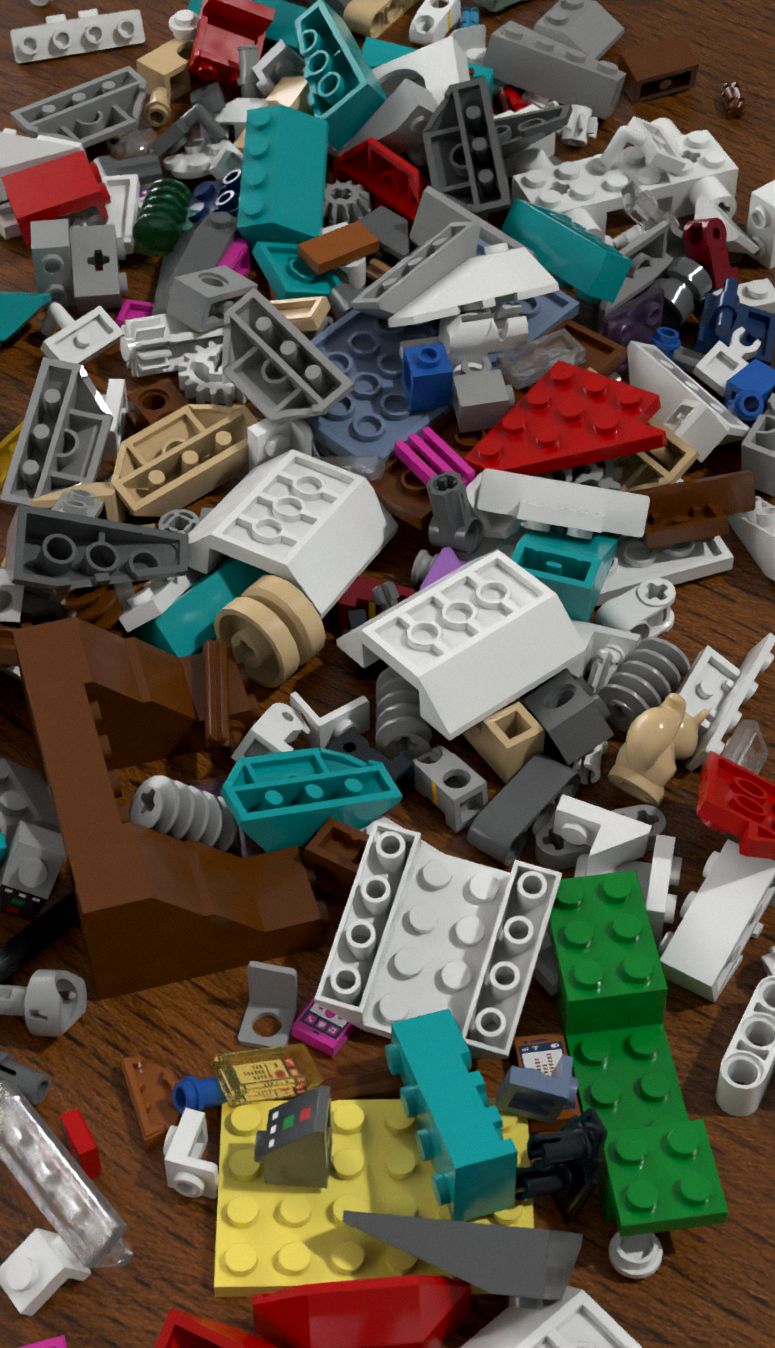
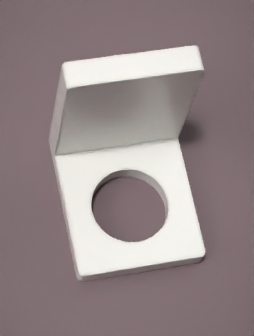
[290,691,370,750]

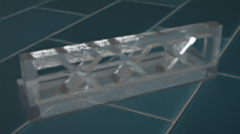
[0,1081,135,1268]

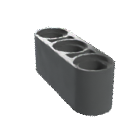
[467,751,582,866]

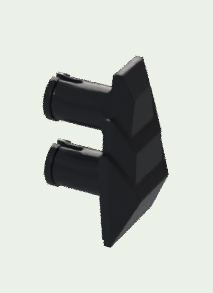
[515,1107,608,1223]

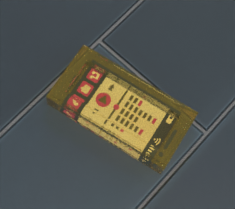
[211,1043,323,1106]

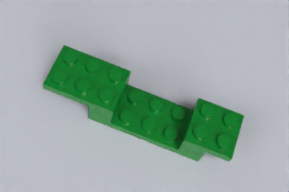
[547,870,728,1237]

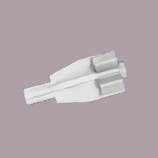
[120,313,225,377]

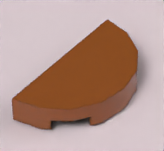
[120,1056,182,1150]

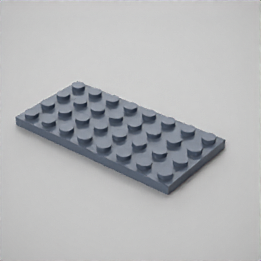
[300,238,580,476]

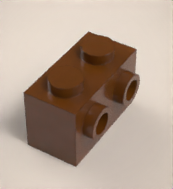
[618,35,699,104]

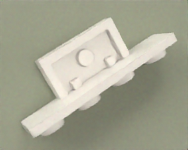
[10,8,145,63]
[477,468,650,539]
[676,632,775,772]

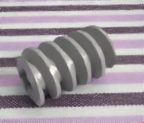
[598,637,691,733]
[376,667,432,761]
[129,775,237,851]

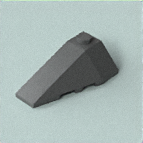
[422,104,572,171]
[5,504,189,591]
[343,1210,583,1310]

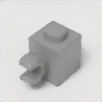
[452,357,515,433]

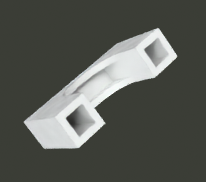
[334,35,470,155]

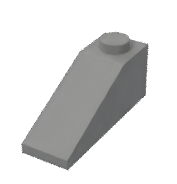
[338,78,438,156]

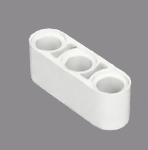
[715,975,775,1117]

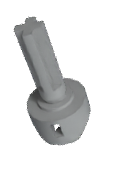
[0,969,87,1038]

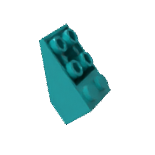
[511,525,621,623]

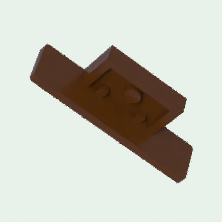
[620,470,756,550]

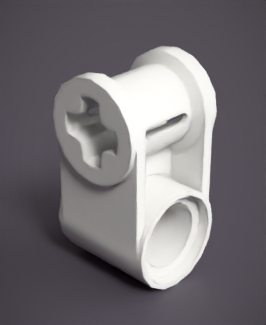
[594,578,676,643]

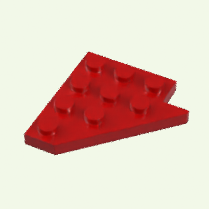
[463,360,667,476]
[696,751,775,859]

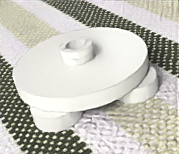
[163,138,230,179]

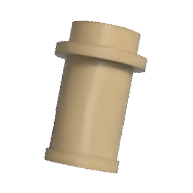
[144,87,172,127]

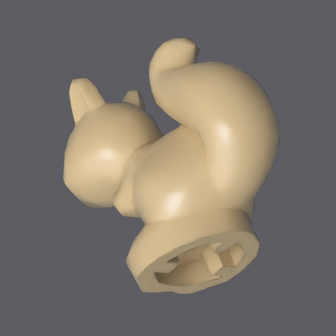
[607,693,709,807]

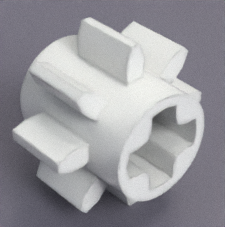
[556,105,598,147]

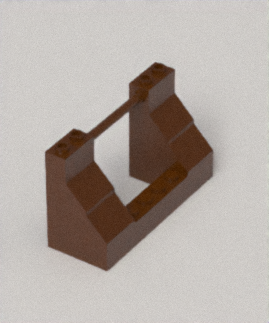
[12,617,329,1001]

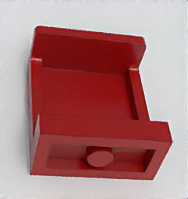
[188,0,275,92]
[1,150,111,247]

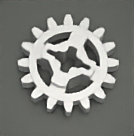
[178,341,247,407]

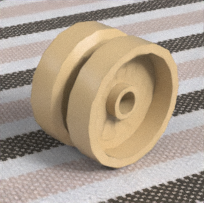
[214,575,326,688]

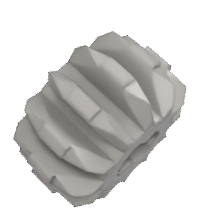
[322,180,372,229]

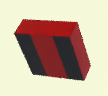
[59,1108,102,1182]

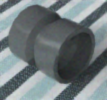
[642,256,712,329]

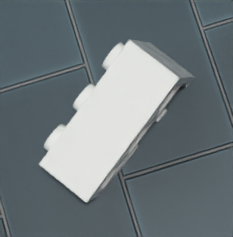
[658,839,775,1003]

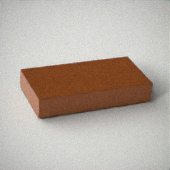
[297,221,380,275]

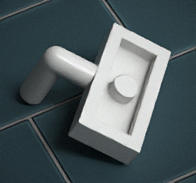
[599,116,686,175]
[40,303,124,365]

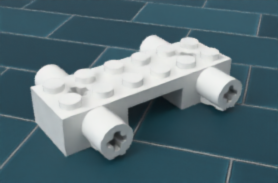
[511,118,739,243]

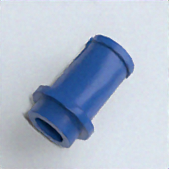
[650,327,681,361]
[725,389,764,422]
[173,1073,238,1114]

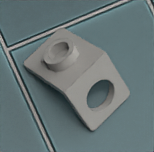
[238,961,299,1053]

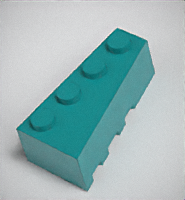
[295,0,387,150]
[501,198,633,304]
[385,1008,518,1221]

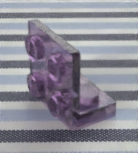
[598,286,665,373]

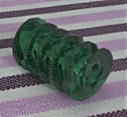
[132,178,192,257]

